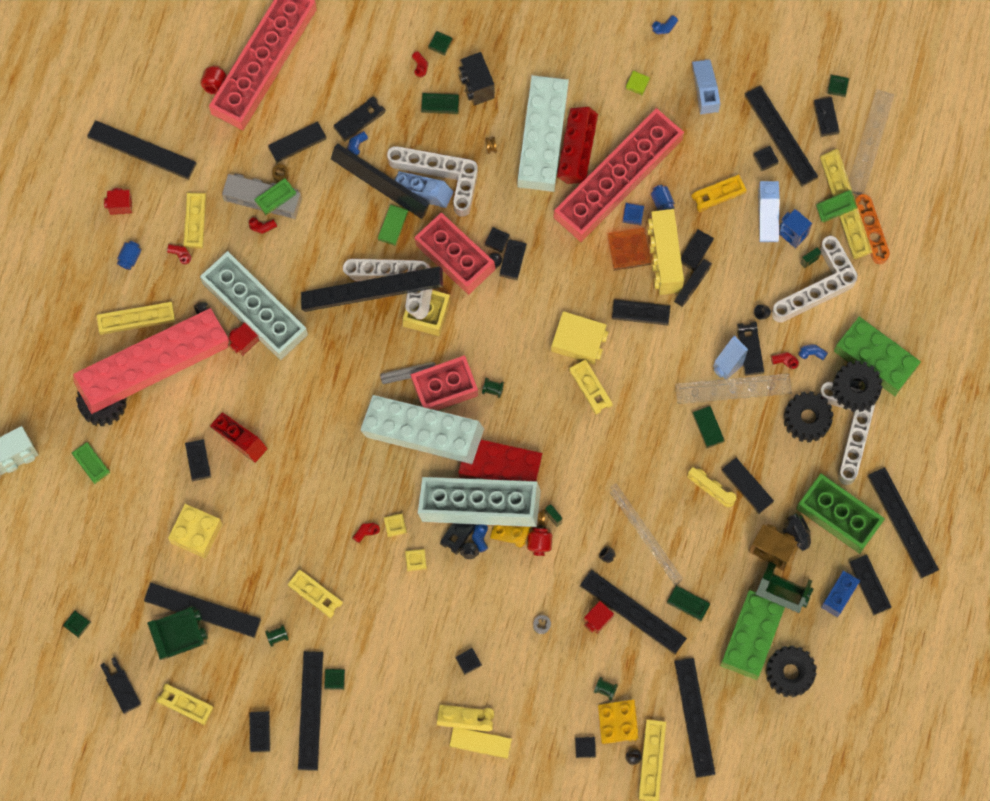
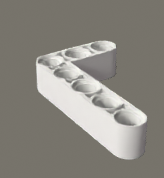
[387,147,478,217]
[772,236,857,322]
[343,259,432,320]
[819,382,875,485]

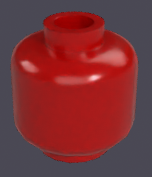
[200,66,227,94]
[527,528,553,556]

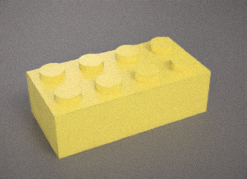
[647,209,684,295]

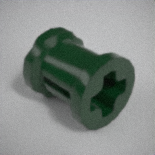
[482,377,505,398]
[265,624,289,647]
[594,677,618,701]

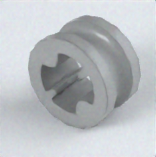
[533,615,551,634]

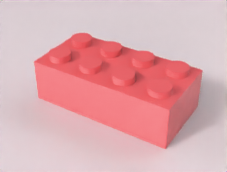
[414,212,496,295]

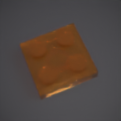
[607,227,651,271]

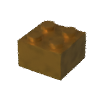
[749,524,798,571]

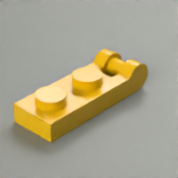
[691,175,747,212]

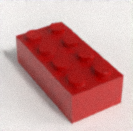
[458,440,543,482]

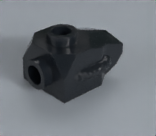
[783,513,811,551]

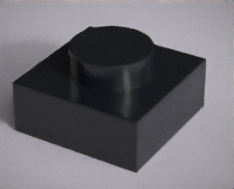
[753,146,779,172]
[485,227,510,253]
[455,648,482,675]
[575,737,596,758]

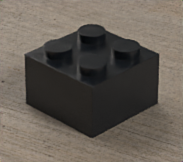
[458,52,495,106]

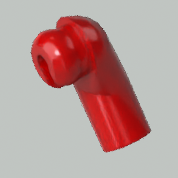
[411,51,429,78]
[248,217,277,234]
[167,244,191,264]
[771,352,799,369]
[352,523,380,544]

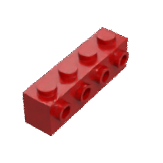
[557,107,599,184]

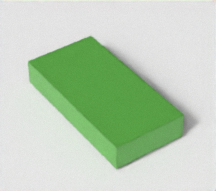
[254,178,296,215]
[816,190,857,222]
[378,205,408,246]
[71,442,110,484]

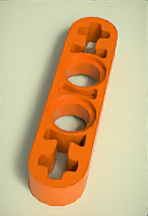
[855,194,890,264]

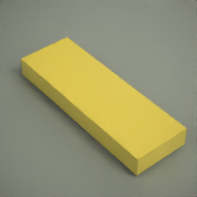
[184,193,206,249]
[450,727,512,759]

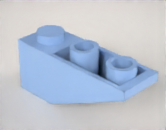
[692,60,720,114]
[395,171,453,208]

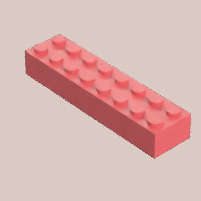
[209,0,317,131]
[554,108,684,242]
[73,308,229,414]

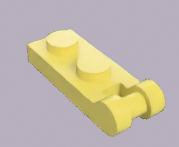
[569,359,613,415]
[687,467,736,508]
[288,569,343,618]
[156,684,214,725]
[437,705,495,731]

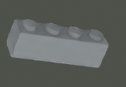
[222,174,302,219]

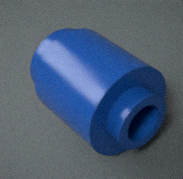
[651,185,675,211]
[117,241,142,270]

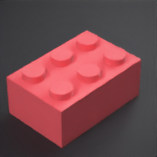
[411,355,478,411]

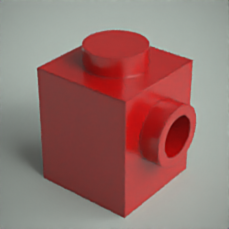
[104,188,132,215]
[228,322,259,356]
[583,601,614,635]

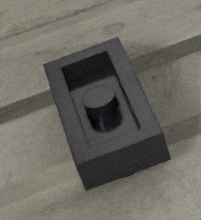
[813,97,840,137]
[681,230,714,271]
[499,239,527,281]
[185,439,211,482]
[249,711,271,753]

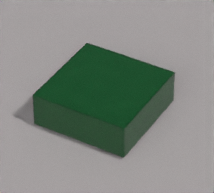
[428,31,453,56]
[827,75,849,97]
[800,247,821,268]
[545,505,563,527]
[63,611,91,638]
[324,669,345,690]

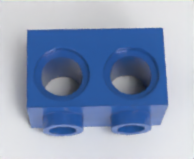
[779,209,812,249]
[821,570,860,618]

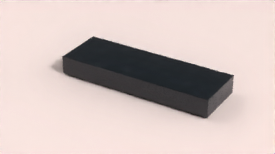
[268,122,326,163]
[612,300,670,326]
[721,458,774,514]
[849,554,892,616]

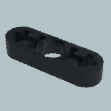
[674,258,712,307]

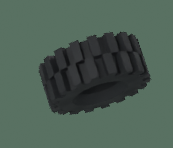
[832,361,883,412]
[76,391,127,426]
[783,391,834,443]
[766,645,817,697]

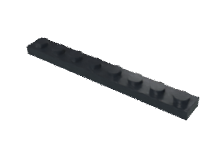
[301,266,443,312]

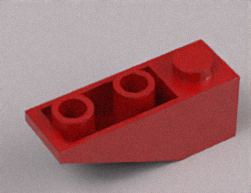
[210,412,268,463]

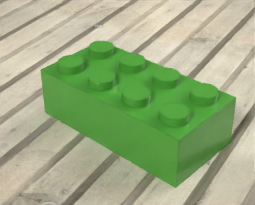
[834,316,921,397]
[796,474,885,554]
[720,590,785,680]

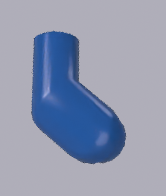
[652,15,678,34]
[347,131,368,155]
[799,344,828,360]
[472,524,488,553]

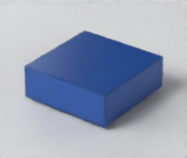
[623,203,644,225]

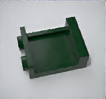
[756,561,814,613]
[147,606,208,660]

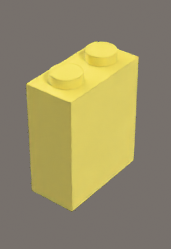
[551,311,609,365]

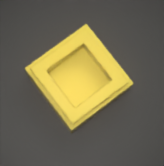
[384,513,407,537]
[405,549,427,571]

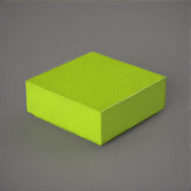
[626,71,650,96]

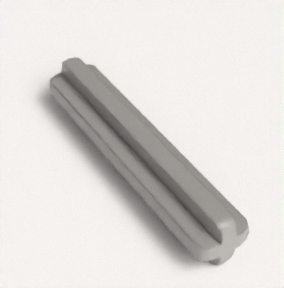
[380,362,436,384]

